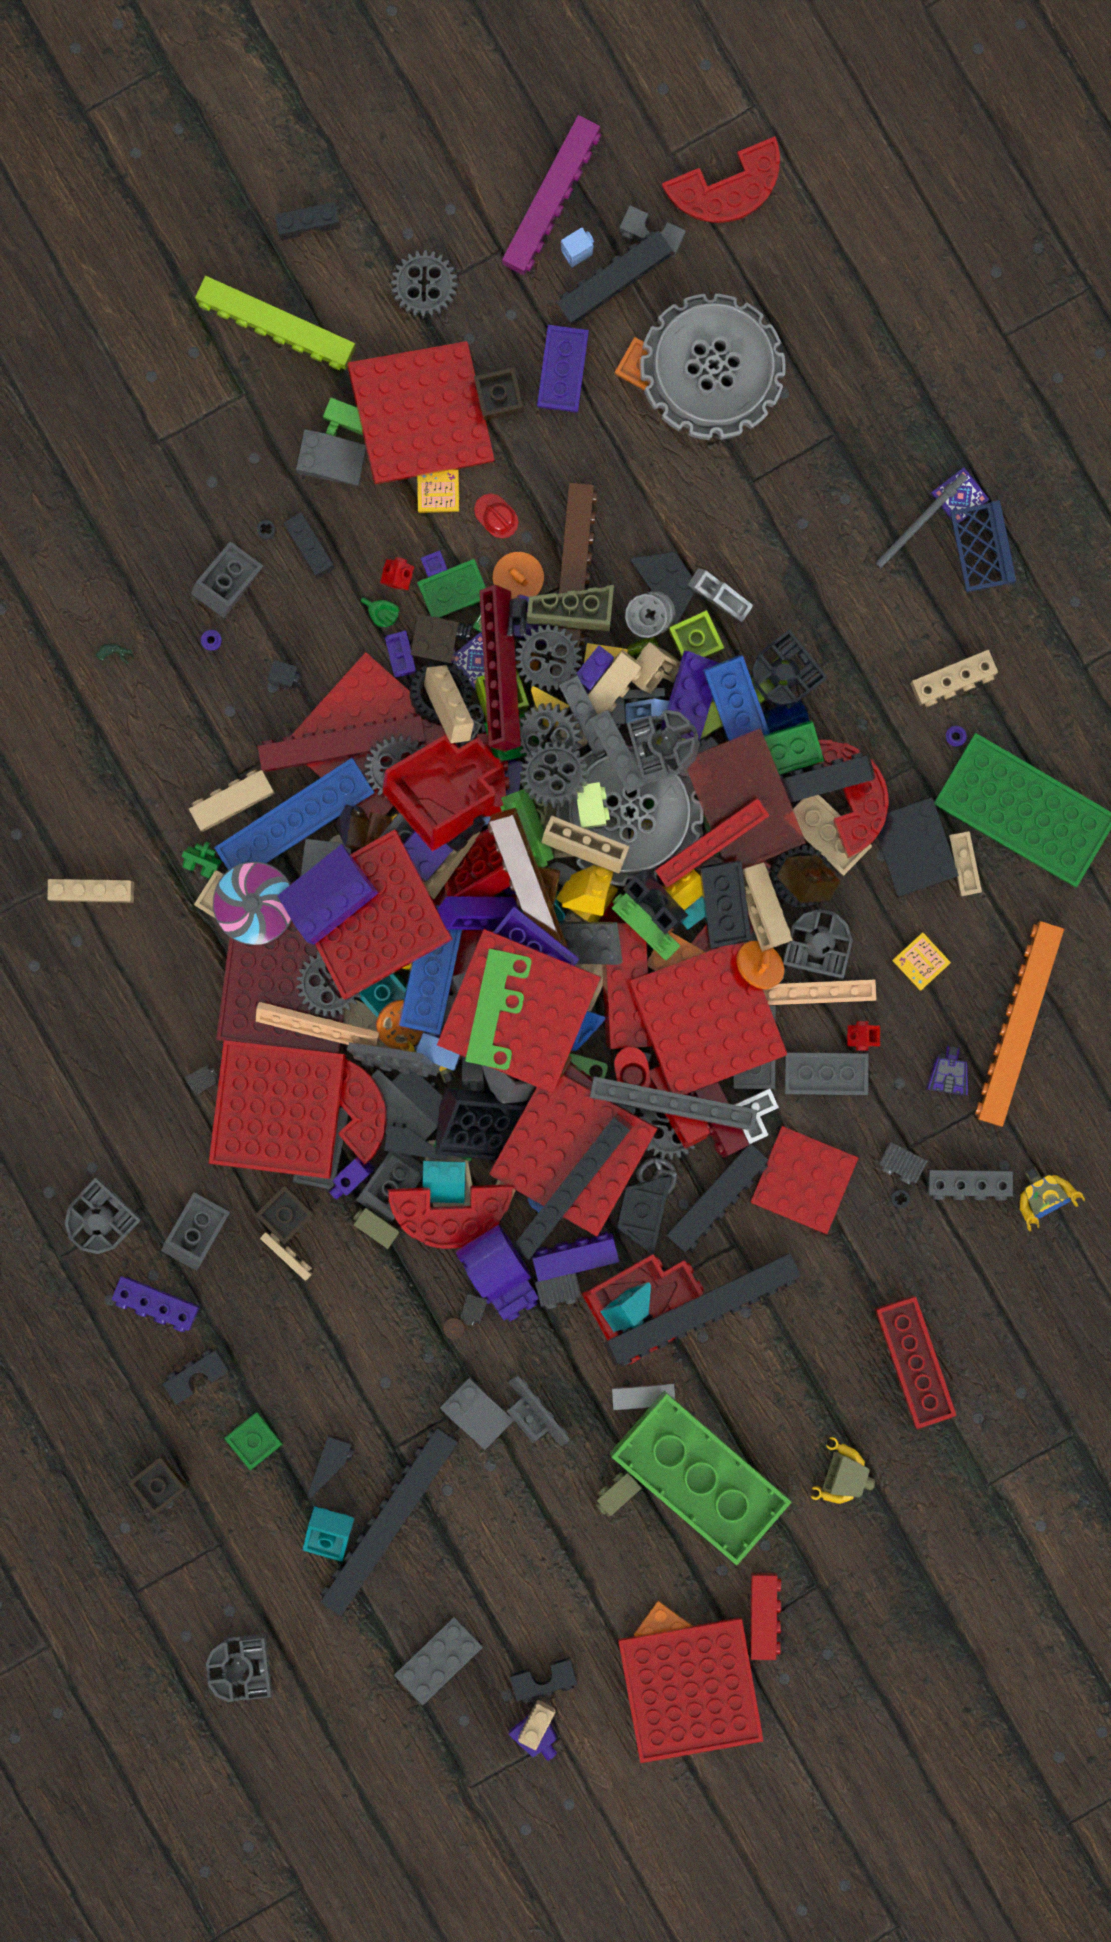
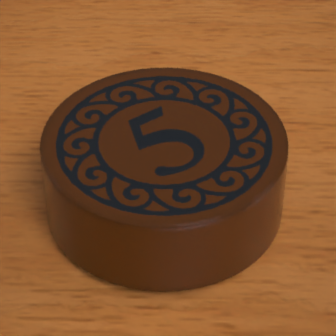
[444,1318,465,1339]

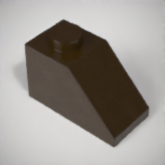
[335,805,369,851]

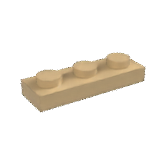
[948,831,982,896]
[260,1232,312,1281]

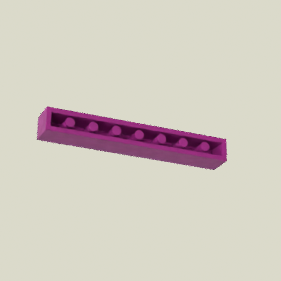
[502,115,602,275]

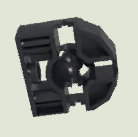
[751,629,828,707]

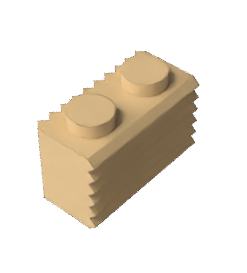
[518,1700,555,1750]

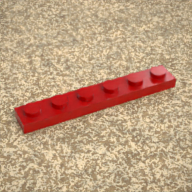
[655,798,769,887]

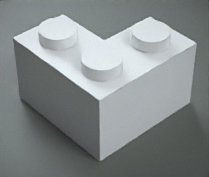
[734,1089,779,1144]

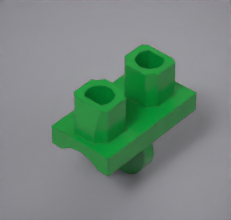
[182,841,222,878]

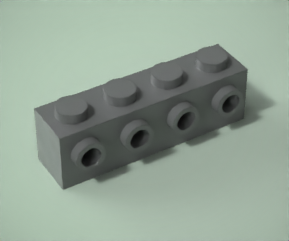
[927,1170,1013,1200]

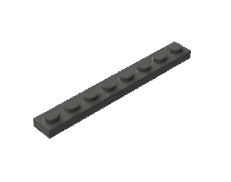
[589,1077,757,1131]

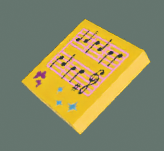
[417,470,459,513]
[892,932,951,991]

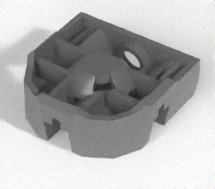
[627,710,700,784]
[783,909,853,979]
[65,1178,142,1254]
[205,1633,273,1702]

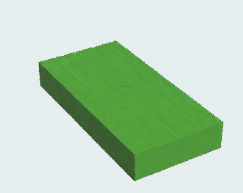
[610,1390,792,1565]

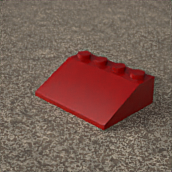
[445,829,511,897]

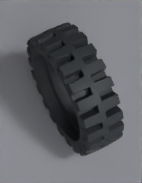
[409,661,472,725]
[769,845,831,908]

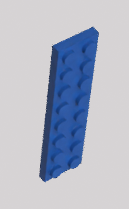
[214,758,375,870]

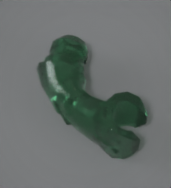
[96,643,134,664]

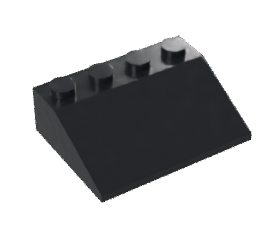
[877,798,959,897]
[435,1088,526,1160]

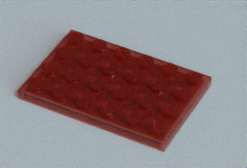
[687,728,806,870]

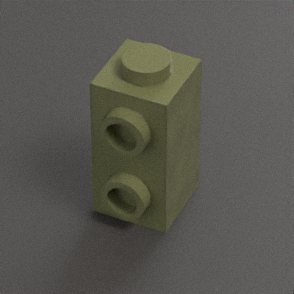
[354,1208,400,1249]
[596,1471,641,1516]

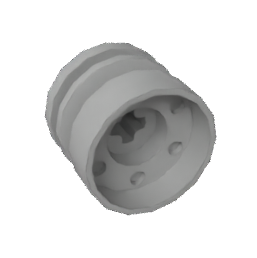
[625,591,676,638]

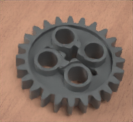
[391,250,458,318]
[515,624,582,692]
[520,703,583,768]
[364,734,424,799]
[520,742,589,808]
[296,952,362,1017]
[639,1109,695,1160]

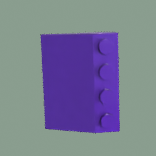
[277,844,378,945]
[494,906,579,966]

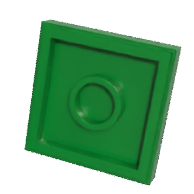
[224,1412,283,1470]

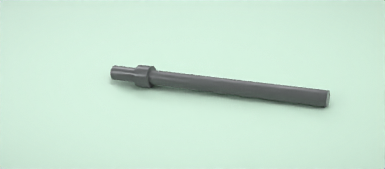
[875,473,968,568]

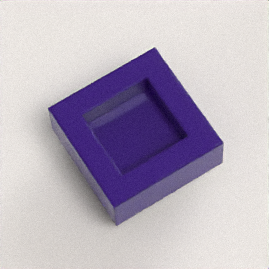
[421,551,447,577]

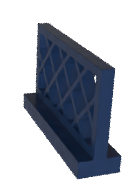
[950,500,1016,592]

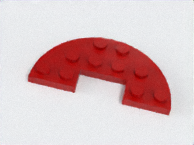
[662,136,780,223]
[812,740,889,858]
[338,1059,387,1165]
[388,1185,513,1249]

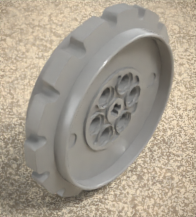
[640,294,785,440]
[556,741,703,887]

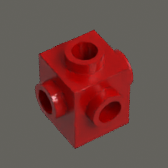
[380,557,414,590]
[847,1021,880,1051]

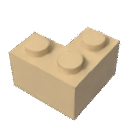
[631,642,681,694]

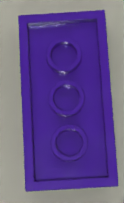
[537,325,589,413]
[661,651,719,741]

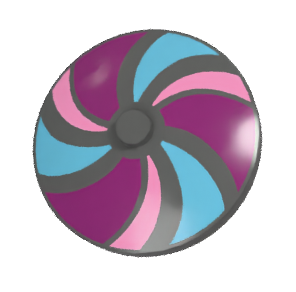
[213,862,292,945]

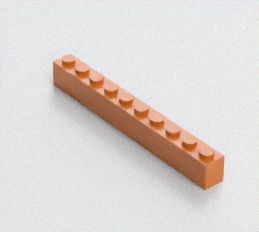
[975,921,1064,1127]

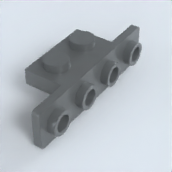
[507,1376,570,1446]

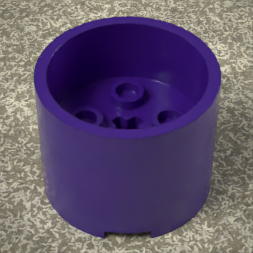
[456,1225,531,1304]

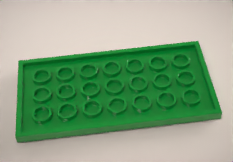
[934,733,1111,888]

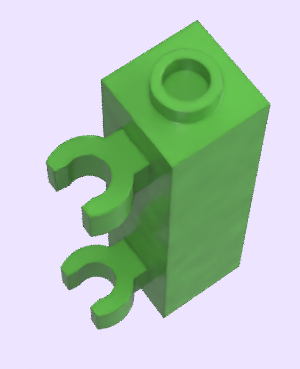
[323,398,363,436]
[500,789,554,868]
[612,893,681,961]

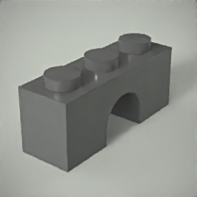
[619,206,686,258]

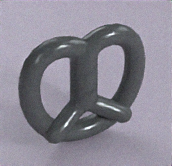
[636,1157,677,1195]

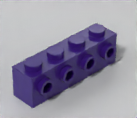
[437,896,520,930]
[532,1232,619,1282]
[112,1276,200,1332]

